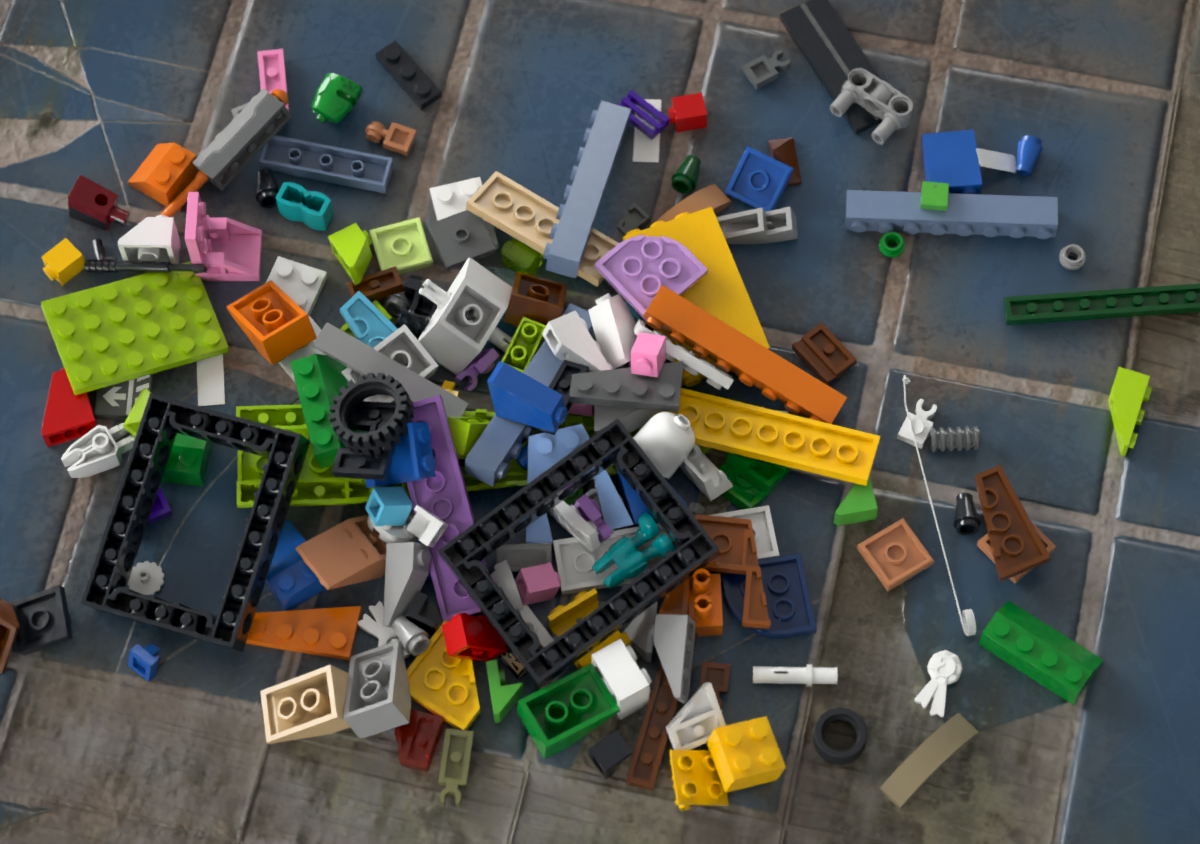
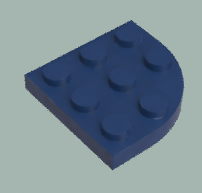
[720,553,817,638]

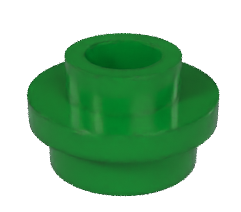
[879,232,905,258]

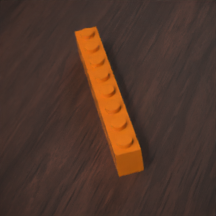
[642,285,847,424]

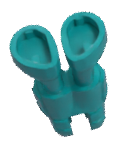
[592,512,676,589]

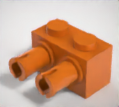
[687,569,723,636]

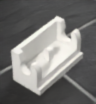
[680,444,733,501]

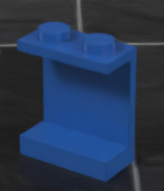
[363,422,436,488]

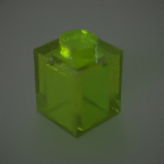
[501,238,543,275]

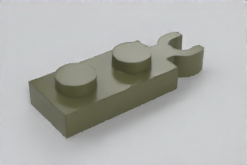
[438,729,474,807]

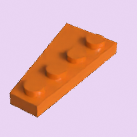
[246,606,362,661]

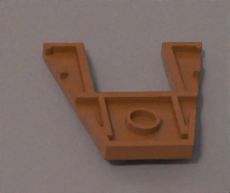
[659,514,771,629]

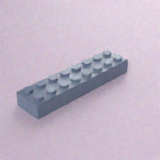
[259,135,394,194]

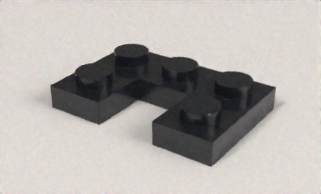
[332,401,396,480]

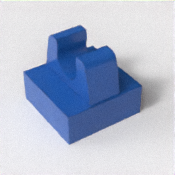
[128,643,161,682]

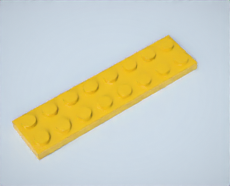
[667,388,880,486]

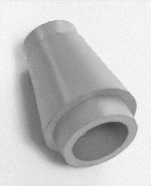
[392,616,430,656]

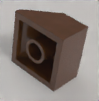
[504,271,568,328]

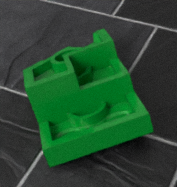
[719,452,792,510]

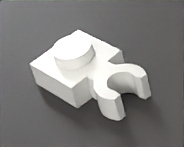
[897,399,937,449]

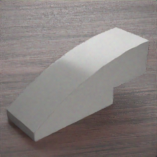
[716,207,798,245]

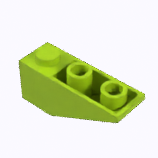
[501,317,546,373]
[1108,367,1152,457]

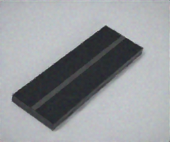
[780,0,900,134]

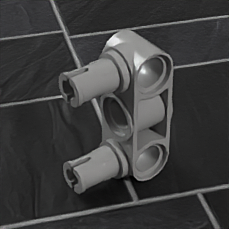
[830,68,913,145]

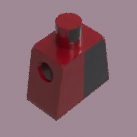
[68,175,130,230]

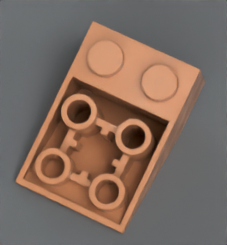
[296,515,387,590]

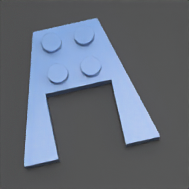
[526,424,634,544]

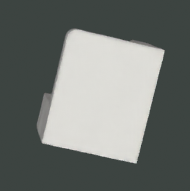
[407,505,449,548]

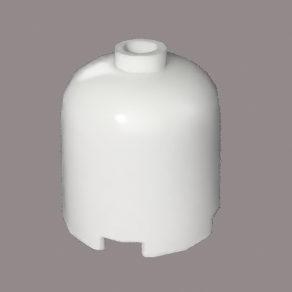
[633,411,695,479]

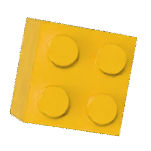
[706,716,786,793]

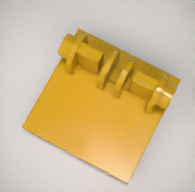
[669,750,729,811]

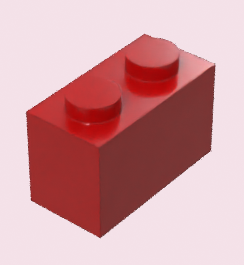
[442,613,507,662]

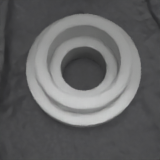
[1059,244,1086,270]

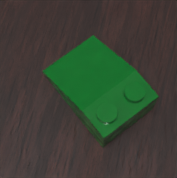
[161,411,218,487]
[517,663,620,760]

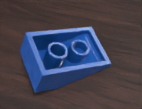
[265,520,326,611]

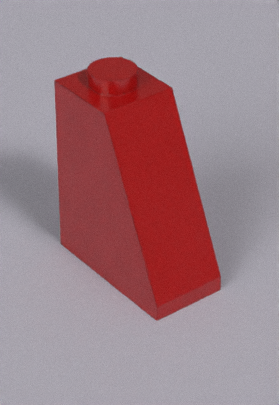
[41,367,97,447]

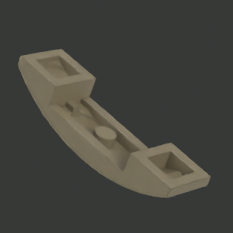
[880,713,979,809]

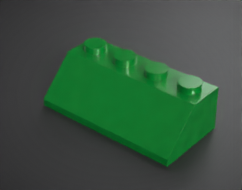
[290,354,368,469]
[979,601,1104,705]

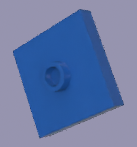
[725,146,795,212]

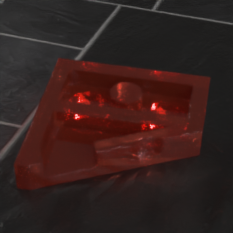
[394,710,445,772]

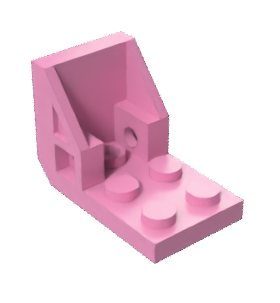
[185,192,263,281]

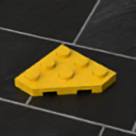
[406,620,481,731]

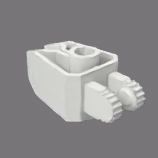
[61,422,135,478]

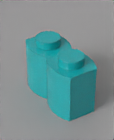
[276,182,334,231]

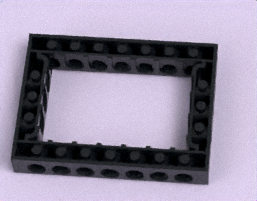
[81,393,310,653]
[438,418,719,689]

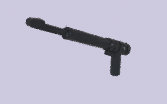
[84,239,207,274]

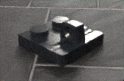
[11,585,73,656]

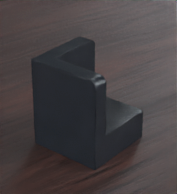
[406,591,443,636]
[589,730,632,779]

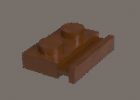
[792,323,857,385]

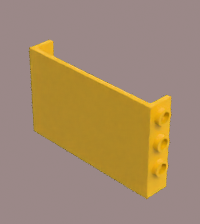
[622,207,770,387]

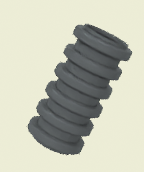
[929,426,981,452]

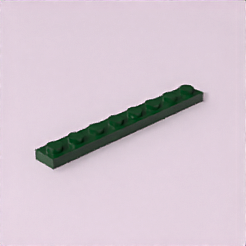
[1003,283,1200,325]

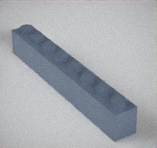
[543,101,631,278]
[845,190,1058,239]
[465,303,596,487]

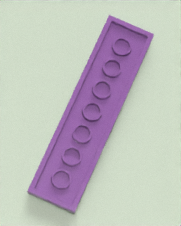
[406,395,489,622]

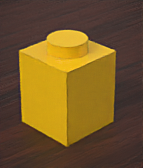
[41,238,85,286]

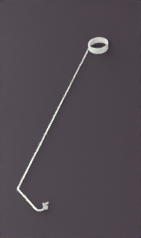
[902,375,976,636]

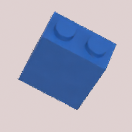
[920,130,982,194]

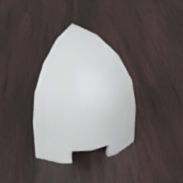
[490,560,523,610]

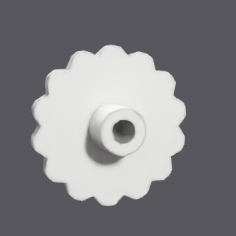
[127,561,165,596]

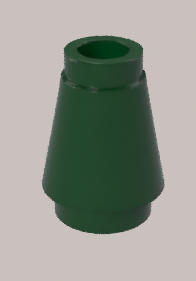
[671,155,701,194]

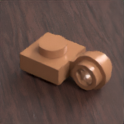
[365,121,416,156]

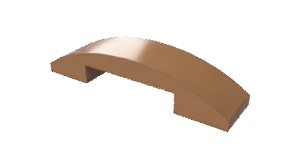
[649,184,732,228]

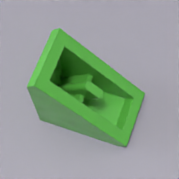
[834,477,878,526]

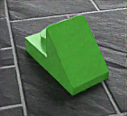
[486,660,524,723]

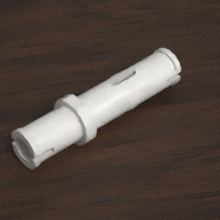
[753,664,838,687]

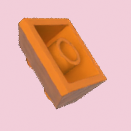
[127,143,199,206]

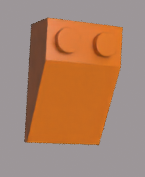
[226,280,317,365]

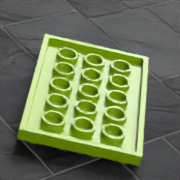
[41,261,229,395]

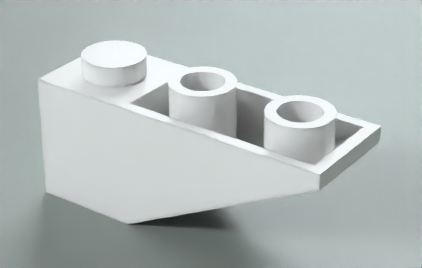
[542,310,614,372]

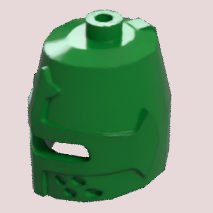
[311,73,363,124]

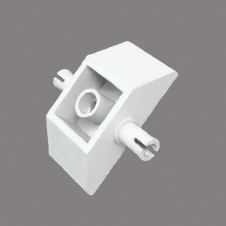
[418,258,513,375]

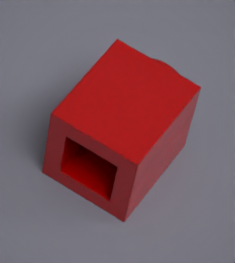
[668,93,707,133]

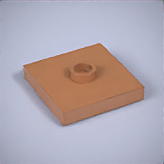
[857,518,934,592]

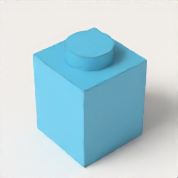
[365,487,413,527]

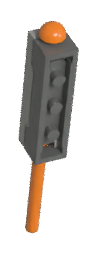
[160,88,292,217]

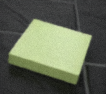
[369,217,434,275]

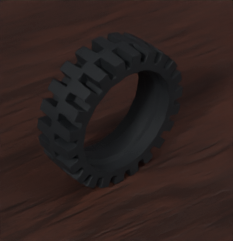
[329,373,414,455]

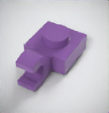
[455,348,500,391]

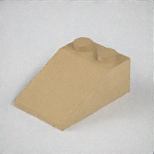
[261,665,350,744]

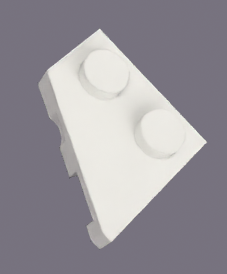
[666,682,726,750]

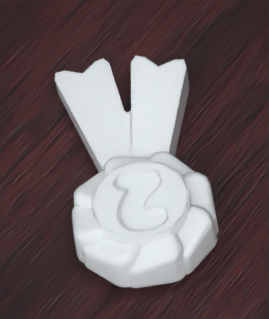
[358,601,410,659]
[914,650,963,718]

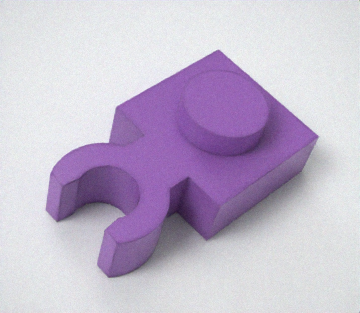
[574,494,613,543]

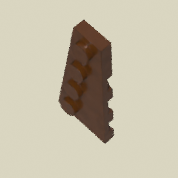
[975,465,1051,582]

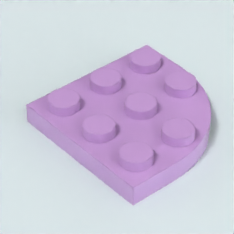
[594,235,708,321]

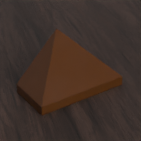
[768,137,801,186]

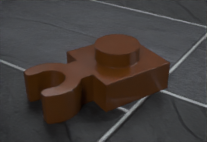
[699,661,731,711]

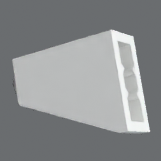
[588,293,637,369]

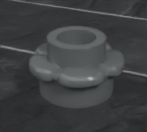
[385,293,410,318]

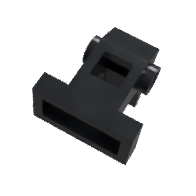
[396,277,447,340]

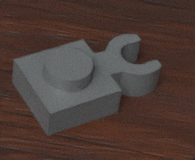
[743,50,791,90]

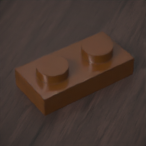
[346,266,404,302]

